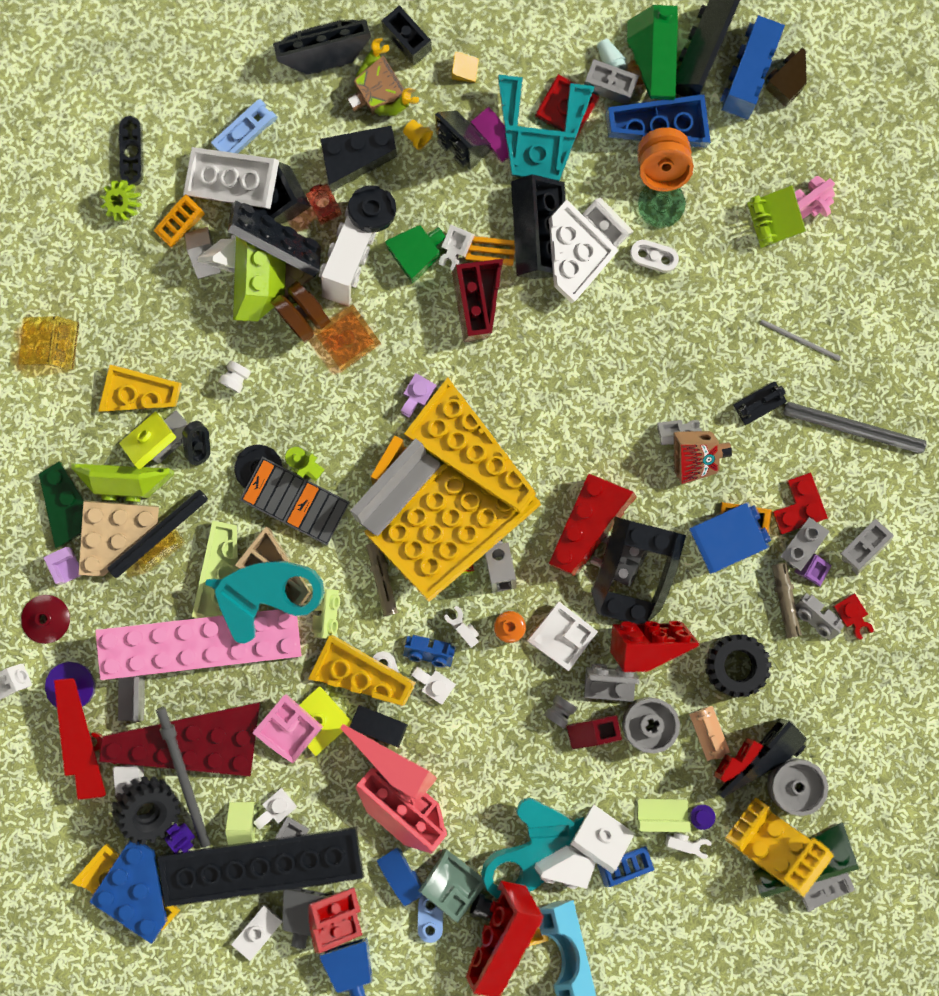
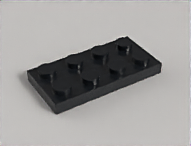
[227,200,321,277]

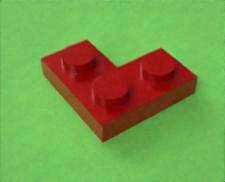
[772,472,828,535]

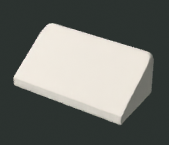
[582,198,634,248]

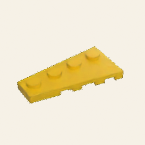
[308,635,416,706]
[71,843,180,931]

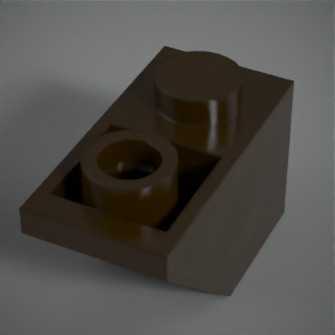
[765,47,807,108]

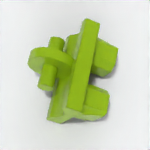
[284,446,325,481]

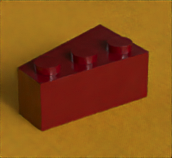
[452,259,503,342]

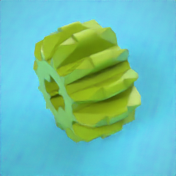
[99,180,142,221]

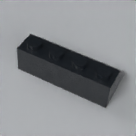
[676,0,740,97]
[511,174,566,279]

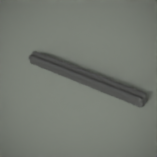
[783,402,927,453]

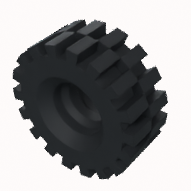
[112,776,180,844]

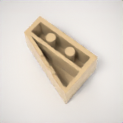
[235,526,312,605]

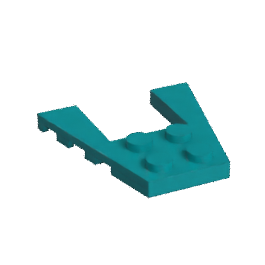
[498,74,594,181]

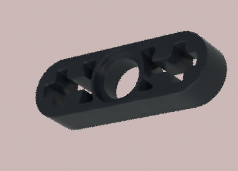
[119,116,143,186]

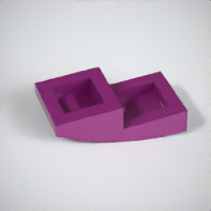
[471,107,509,163]

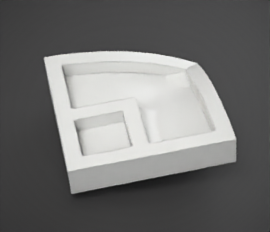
[526,601,598,671]

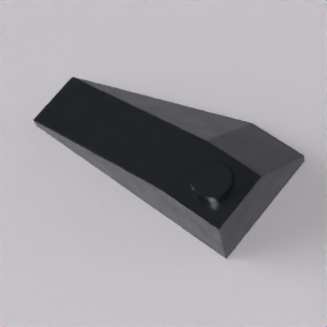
[716,718,807,798]

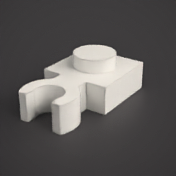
[439,225,475,270]

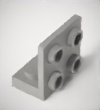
[584,664,639,702]

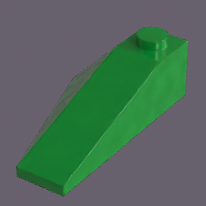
[627,5,678,100]

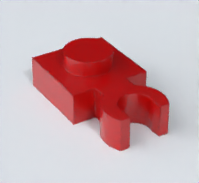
[832,593,874,640]

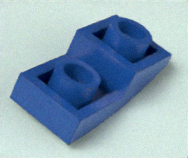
[377,848,423,906]

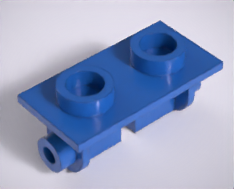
[403,635,456,668]

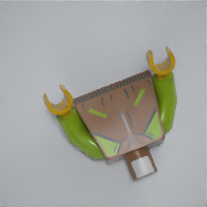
[347,38,419,116]

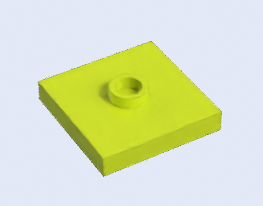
[119,411,176,470]
[299,686,352,756]

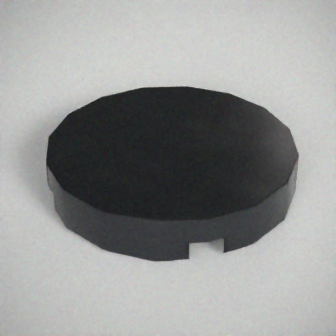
[348,185,396,233]
[234,444,283,489]

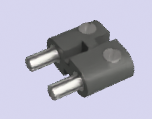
[590,536,648,587]

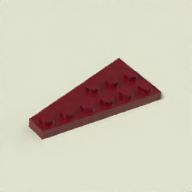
[99,702,260,777]

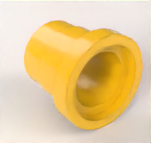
[403,120,433,150]

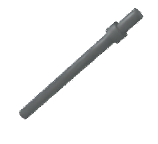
[156,707,210,848]

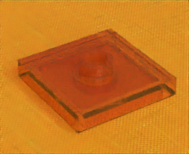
[314,304,381,372]

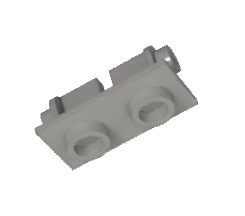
[780,517,830,571]
[795,593,844,641]

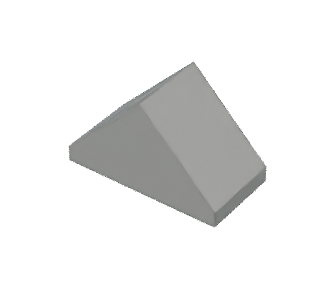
[185,227,221,279]

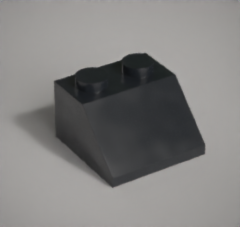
[251,162,311,224]

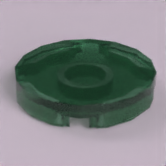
[637,186,686,228]

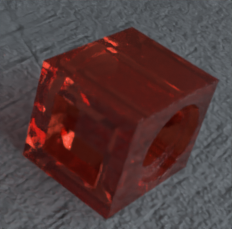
[306,184,342,225]

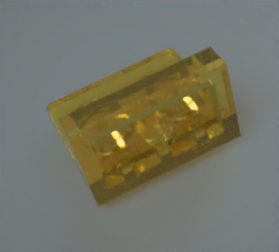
[18,316,79,370]

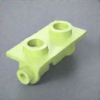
[311,589,340,639]

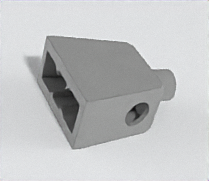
[485,539,517,593]

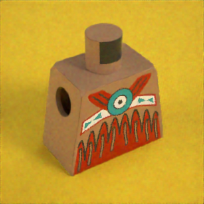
[674,431,732,484]

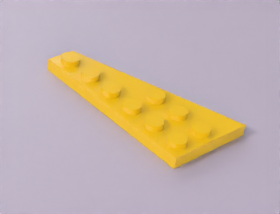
[404,377,536,514]

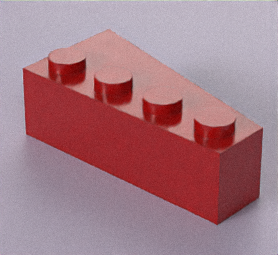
[549,473,637,577]
[466,880,544,996]

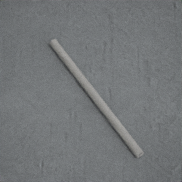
[760,319,841,361]

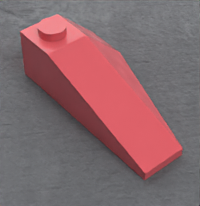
[341,724,437,802]

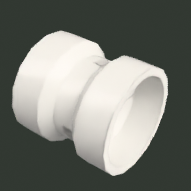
[218,360,251,393]

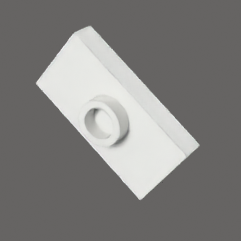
[231,904,283,961]

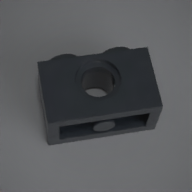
[381,5,432,66]

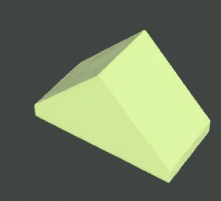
[225,802,255,845]

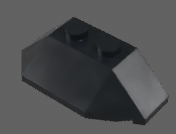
[273,19,371,75]

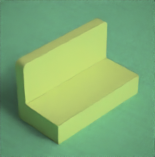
[638,799,690,832]

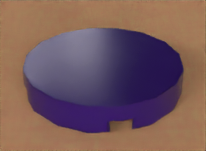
[45,662,96,707]

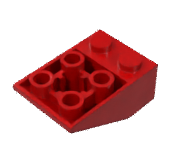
[610,621,699,672]

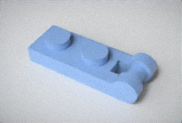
[211,99,277,153]

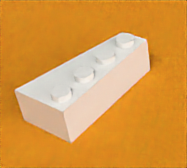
[319,206,377,307]

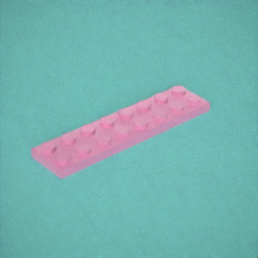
[95,609,301,680]

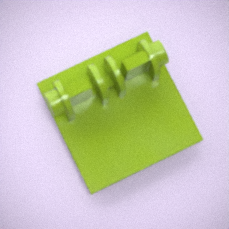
[747,185,806,248]

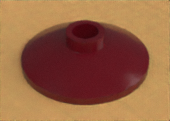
[21,595,70,644]

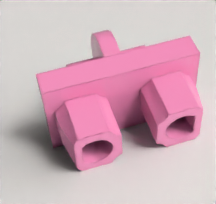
[795,176,835,219]

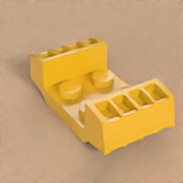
[725,797,834,897]

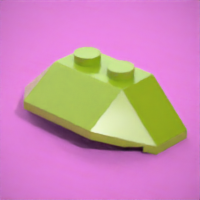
[233,236,286,322]
[71,463,174,503]

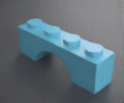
[539,900,596,996]

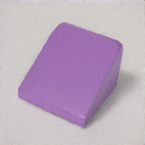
[794,554,832,587]

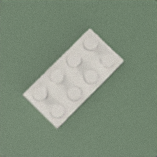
[183,147,279,209]

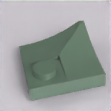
[418,849,485,923]

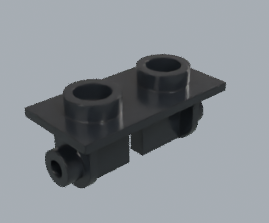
[733,381,787,426]

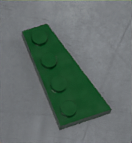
[753,822,859,898]

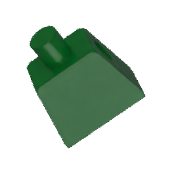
[385,225,445,284]

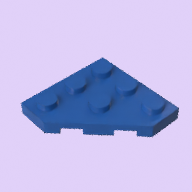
[89,840,167,944]

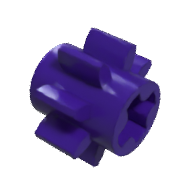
[164,823,195,853]

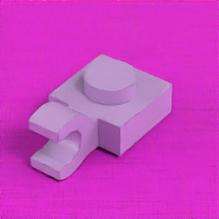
[401,373,437,418]

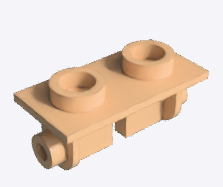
[689,706,730,761]

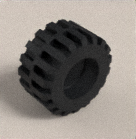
[705,635,772,697]

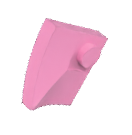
[253,694,323,763]

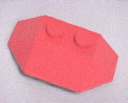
[355,768,447,854]

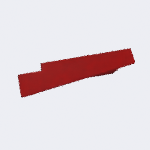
[54,678,106,800]

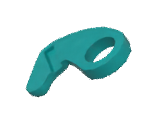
[206,561,325,644]
[481,797,585,899]

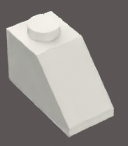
[197,235,236,273]

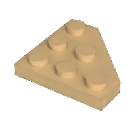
[79,501,159,576]

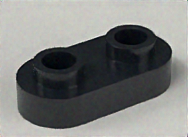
[182,421,211,465]

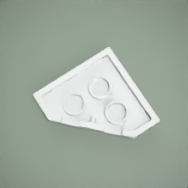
[549,200,618,303]

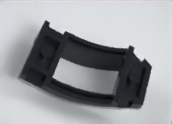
[590,516,686,624]

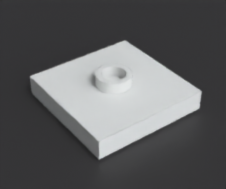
[570,805,635,873]

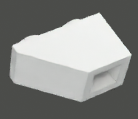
[534,846,596,889]

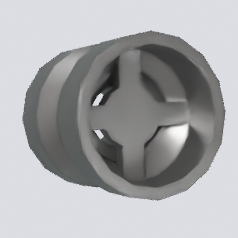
[544,695,577,729]

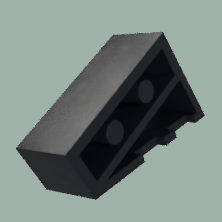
[320,125,397,193]

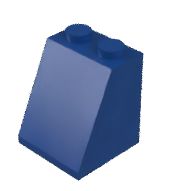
[689,502,771,574]

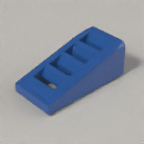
[597,846,655,887]

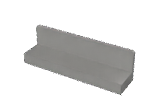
[350,438,441,536]

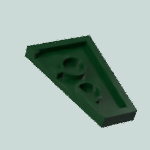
[39,461,85,549]

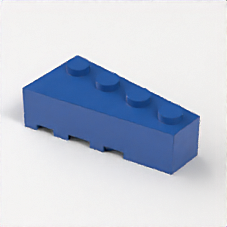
[720,15,785,120]
[605,94,711,148]

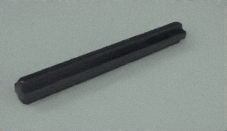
[107,490,208,578]

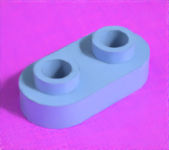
[418,896,443,943]

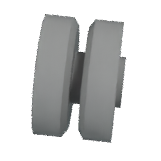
[622,697,680,754]
[767,757,828,816]

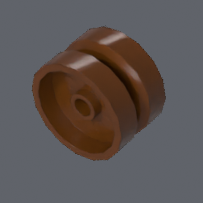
[270,281,331,344]

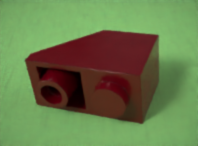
[566,714,622,749]

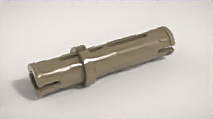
[365,543,399,617]
[771,562,802,638]

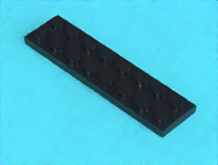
[158,827,364,907]

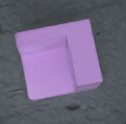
[43,547,81,585]

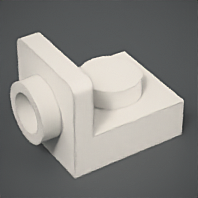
[0,664,32,700]

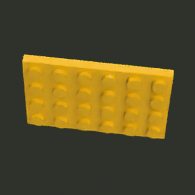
[364,463,541,602]

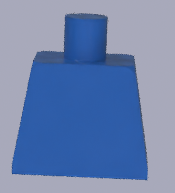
[320,937,373,996]

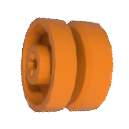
[637,128,694,191]

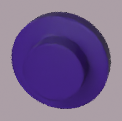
[690,804,715,830]

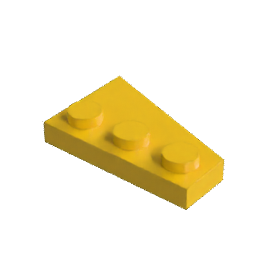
[98,365,182,412]

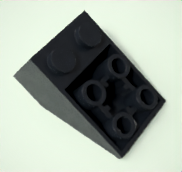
[435,110,491,170]

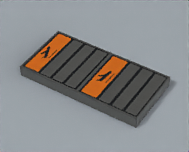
[240,457,350,545]

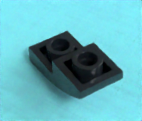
[350,705,408,748]

